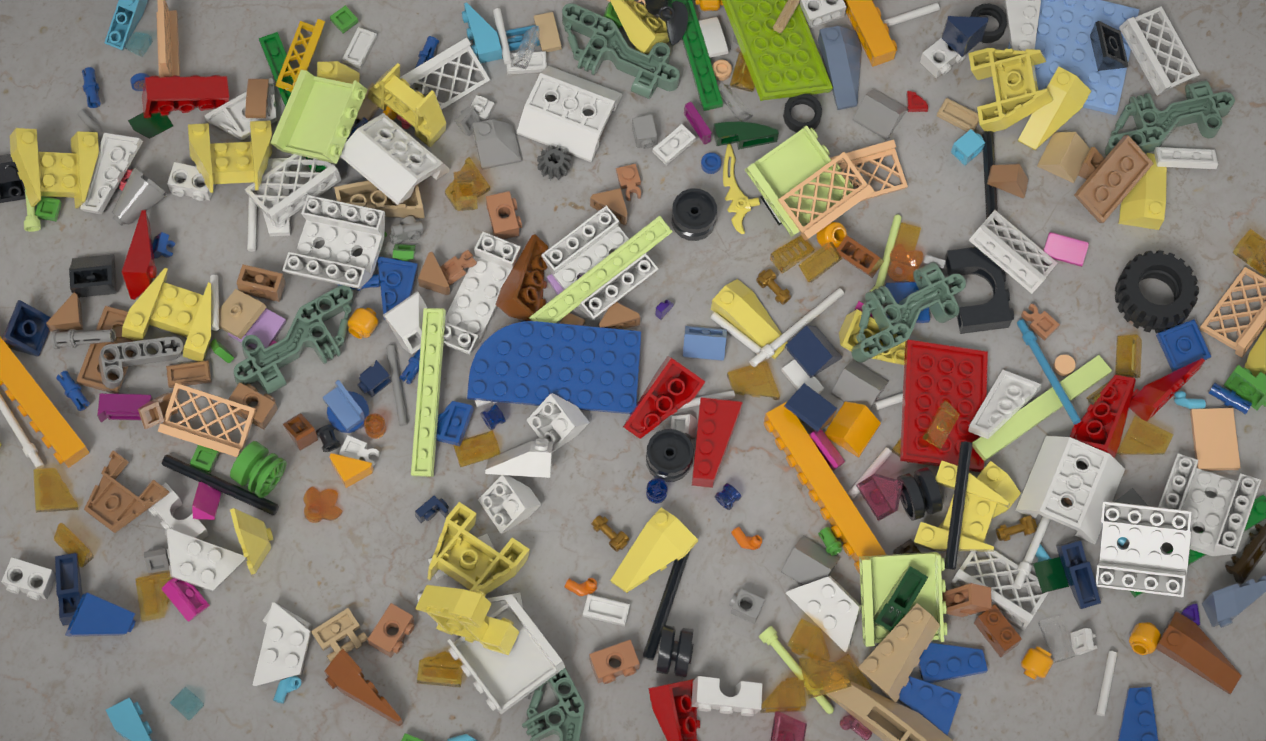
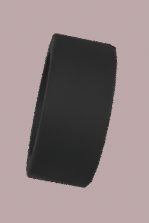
[970,3,1007,43]
[783,93,822,133]

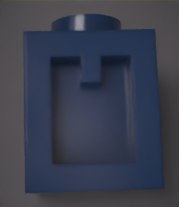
[415,495,449,523]

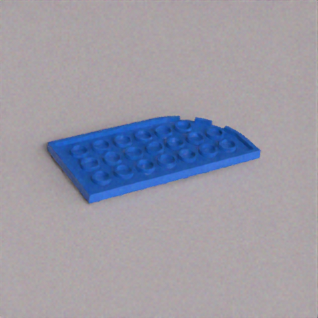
[467,321,641,414]

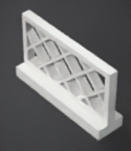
[1119,6,1200,96]
[400,38,490,110]
[245,154,341,227]
[969,210,1057,294]
[950,550,1049,631]

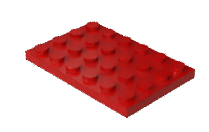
[900,339,988,472]

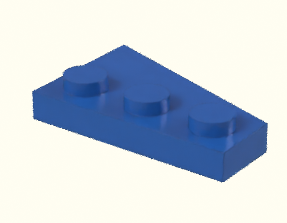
[378,256,418,320]
[918,643,988,683]
[899,676,961,736]
[1118,687,1158,741]

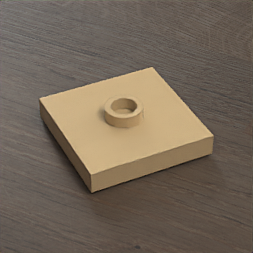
[219,289,266,339]

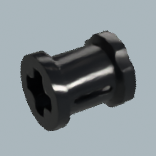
[316,425,341,452]

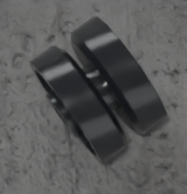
[671,188,717,241]
[646,429,693,482]
[896,467,943,521]
[656,625,694,677]

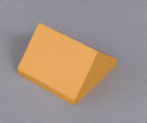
[825,401,881,457]

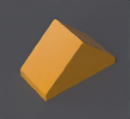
[329,453,374,488]

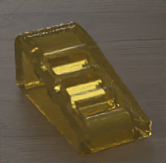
[770,235,815,274]

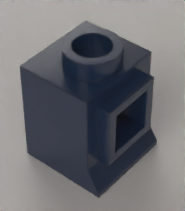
[357,360,391,397]

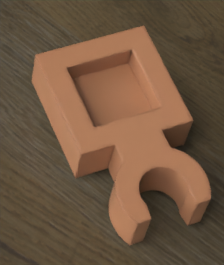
[616,164,641,201]
[440,250,477,285]
[1021,304,1060,341]

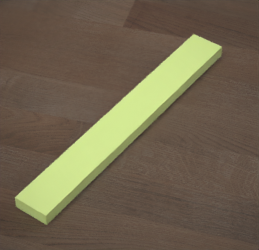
[529,216,673,323]
[411,308,446,477]
[972,355,1112,462]

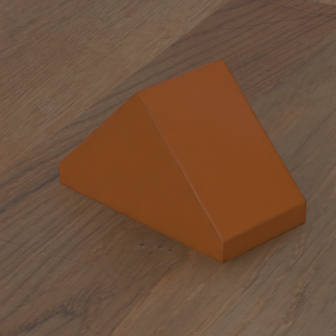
[283,413,318,451]

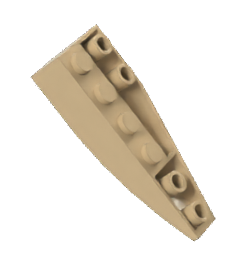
[822,674,953,741]

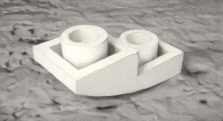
[699,17,728,58]

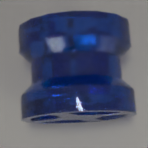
[480,404,506,431]
[646,478,668,504]
[714,483,742,510]

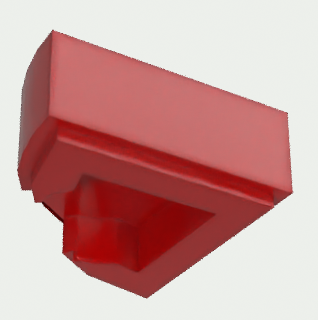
[906,91,928,112]

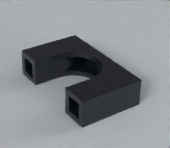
[945,247,1014,334]

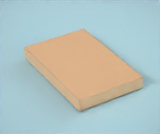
[1190,408,1241,471]

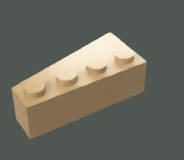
[334,181,425,218]
[858,603,940,703]

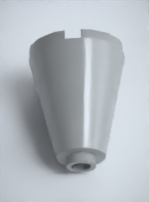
[112,168,168,226]

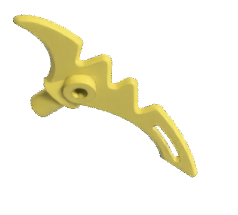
[723,144,760,234]

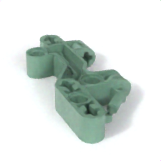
[562,3,680,99]
[1105,80,1235,156]
[851,262,966,362]
[234,285,353,395]
[522,668,585,741]

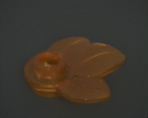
[888,243,923,282]
[303,487,342,523]

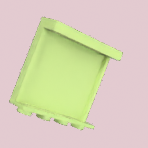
[270,70,368,164]
[745,126,853,237]
[859,552,947,647]

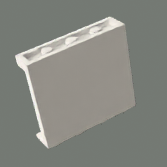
[448,594,565,715]

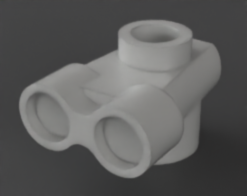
[390,216,423,245]

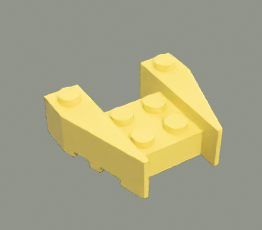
[968,48,1053,132]
[368,63,446,147]
[188,121,272,193]
[10,128,99,209]
[122,268,211,362]
[914,461,1010,552]
[427,502,530,594]
[415,585,519,655]

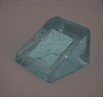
[125,32,153,57]
[170,687,204,720]

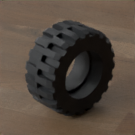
[1115,250,1199,333]

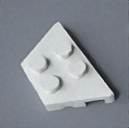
[204,78,277,140]
[165,528,246,591]
[786,576,861,652]
[253,602,311,687]

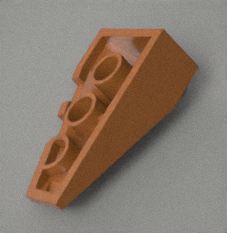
[495,234,548,321]
[1156,611,1242,694]
[325,649,403,727]

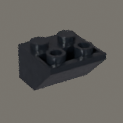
[0,154,26,203]
[69,254,117,298]

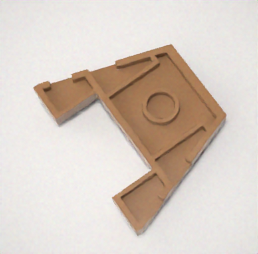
[84,450,169,533]

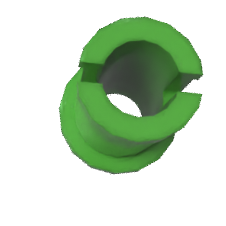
[818,527,842,556]

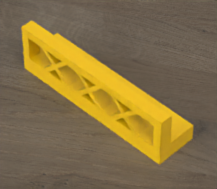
[275,19,325,92]

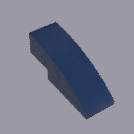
[1056,540,1101,609]
[55,553,83,626]

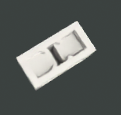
[800,0,846,29]
[920,38,966,78]
[167,162,215,201]
[1,557,56,600]

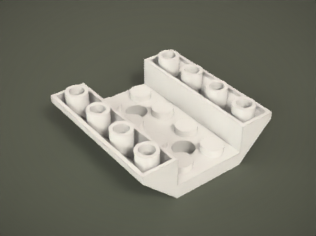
[517,66,622,162]
[340,113,450,205]
[282,195,385,289]
[541,205,658,320]
[1015,436,1125,544]
[1158,454,1261,556]
[1096,501,1192,597]

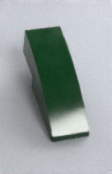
[713,121,779,150]
[873,566,928,633]

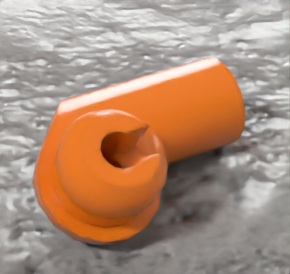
[731,527,763,550]
[564,578,597,597]

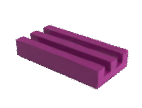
[684,101,712,145]

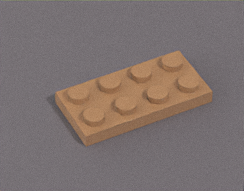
[1074,135,1154,223]
[76,306,134,394]

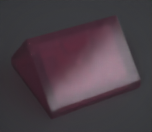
[856,473,903,521]
[769,711,807,741]

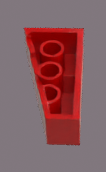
[142,75,229,118]
[691,398,743,488]

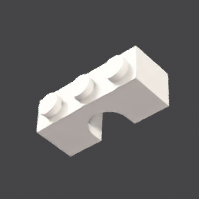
[148,483,209,541]
[692,676,762,716]

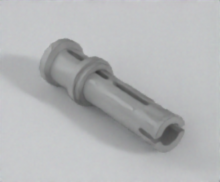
[51,329,116,349]

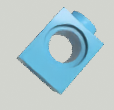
[951,129,985,166]

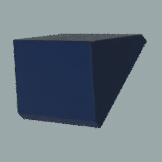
[942,16,988,57]
[3,300,51,357]
[785,325,842,378]
[784,383,838,432]

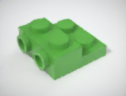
[1223,365,1266,411]

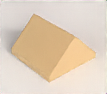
[1037,132,1090,183]

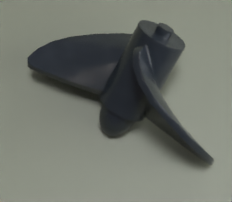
[645,0,688,45]

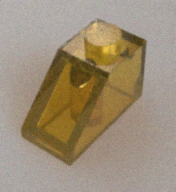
[760,677,806,713]

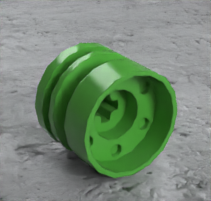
[230,441,287,498]

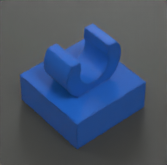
[152,232,176,259]

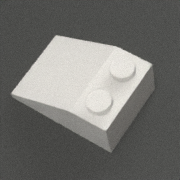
[485,438,553,478]

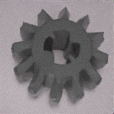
[537,145,571,181]

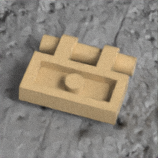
[311,608,368,662]

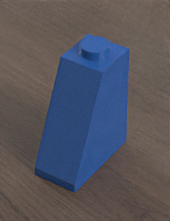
[65,593,136,637]

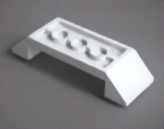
[443,232,521,355]

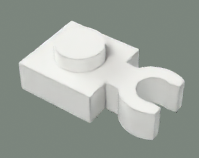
[339,435,380,466]

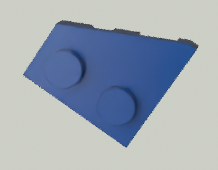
[436,401,474,446]

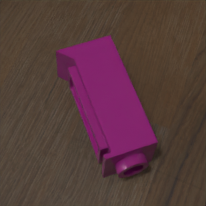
[97,393,153,423]

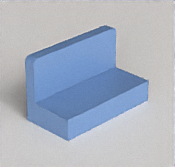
[683,326,727,361]
[322,380,365,432]

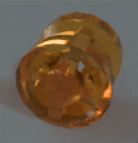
[364,413,386,439]

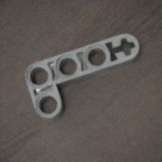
[99,337,183,389]

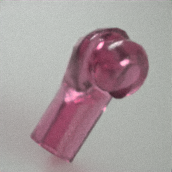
[840,715,872,741]

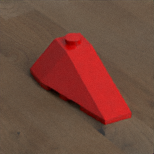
[122,210,157,300]
[623,356,706,439]
[1129,358,1205,423]
[1070,375,1136,458]
[648,679,700,741]

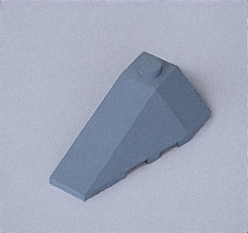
[818,26,861,110]
[1202,575,1266,628]

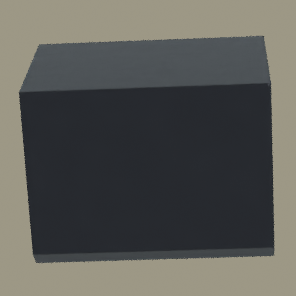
[1090,21,1129,71]

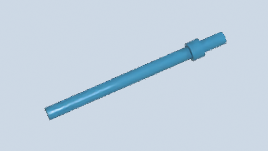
[1017,319,1081,425]

